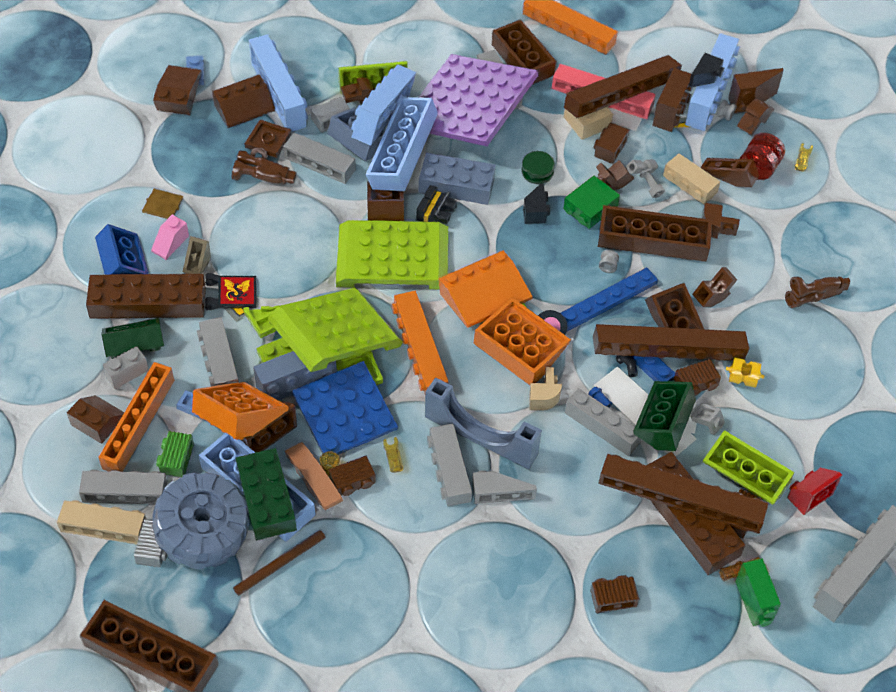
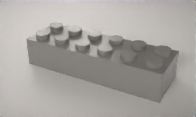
[813,505,896,623]

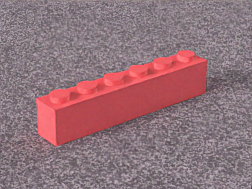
[552,64,656,120]

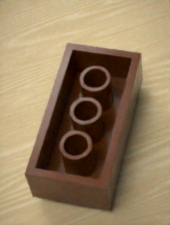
[491,19,556,85]

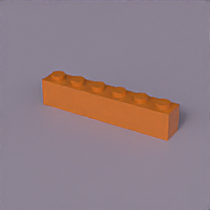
[523,0,618,55]
[391,290,449,394]
[98,362,175,472]

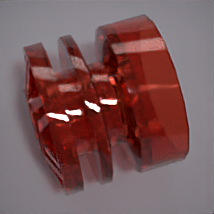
[740,132,786,180]

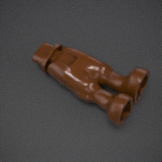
[232,150,297,185]
[785,276,850,308]

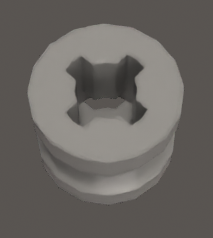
[716,100,736,121]
[599,250,619,273]

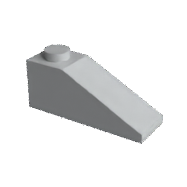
[472,470,537,504]

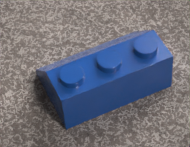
[95,224,149,275]

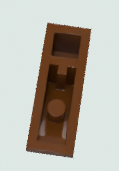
[700,158,759,187]

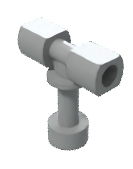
[626,159,665,198]

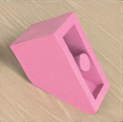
[151,215,189,260]

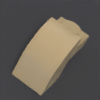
[529,367,562,410]

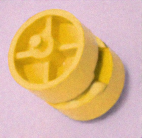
[726,357,765,388]

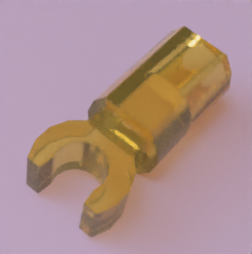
[795,143,813,172]
[383,437,404,473]

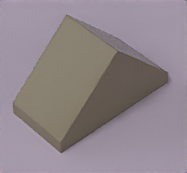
[182,236,211,274]

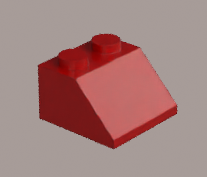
[787,468,842,515]

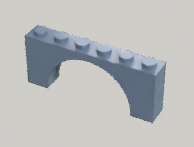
[425,377,542,470]

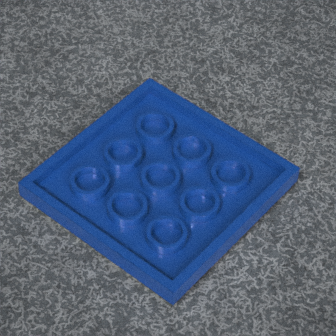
[292,361,398,460]

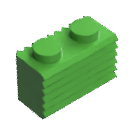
[156,431,194,477]

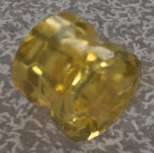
[320,451,340,477]

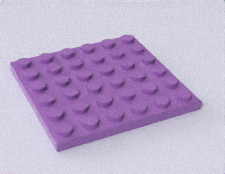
[418,54,538,147]

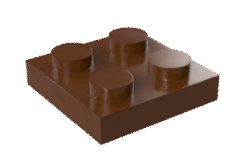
[244,119,292,158]

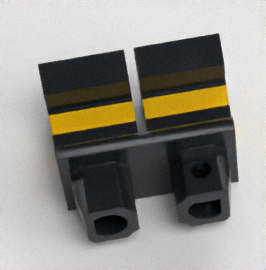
[416,185,457,225]

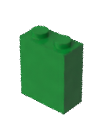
[563,175,620,229]
[735,558,781,627]

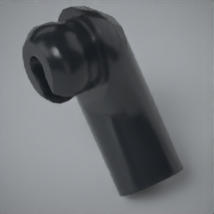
[616,355,638,377]

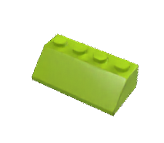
[338,61,408,94]
[702,430,794,505]

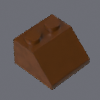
[67,395,124,444]

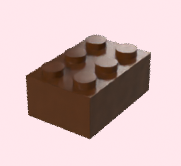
[652,68,693,132]

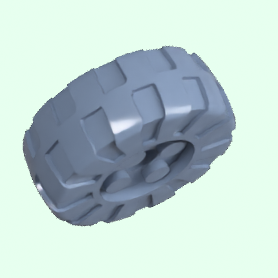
[152,472,250,569]

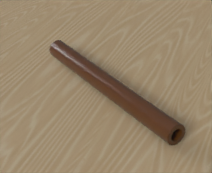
[233,530,325,596]

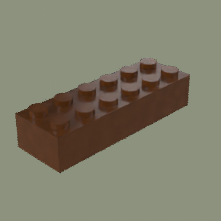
[597,205,712,262]
[86,274,206,319]
[647,451,746,575]
[79,600,219,692]

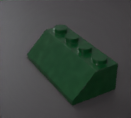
[633,381,696,451]

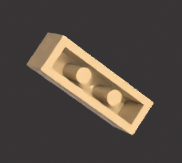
[663,153,720,204]

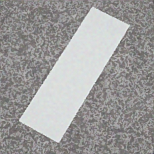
[593,367,697,456]

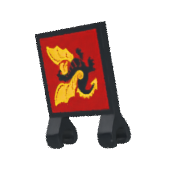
[205,273,256,310]

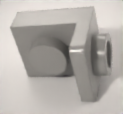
[691,403,725,435]

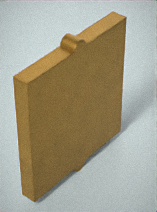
[142,189,183,219]

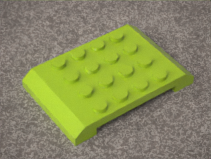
[336,220,448,290]
[268,288,403,372]

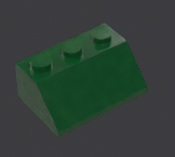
[101,318,164,359]

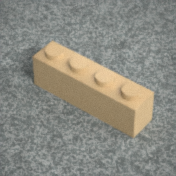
[57,500,146,545]

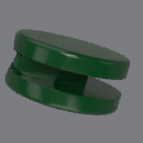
[521,151,555,184]

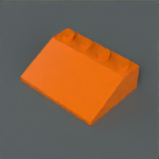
[439,250,533,328]
[473,297,571,385]
[192,382,289,440]

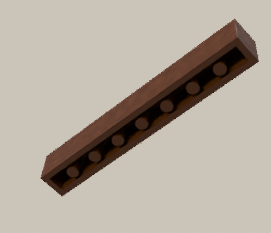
[564,55,682,118]
[593,324,749,360]
[598,453,768,534]

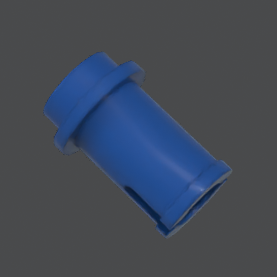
[588,386,613,408]

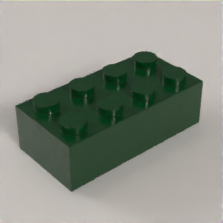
[235,448,297,541]

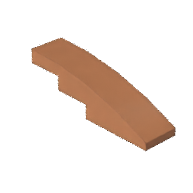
[285,442,343,510]

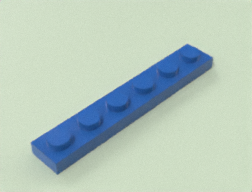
[561,267,658,332]

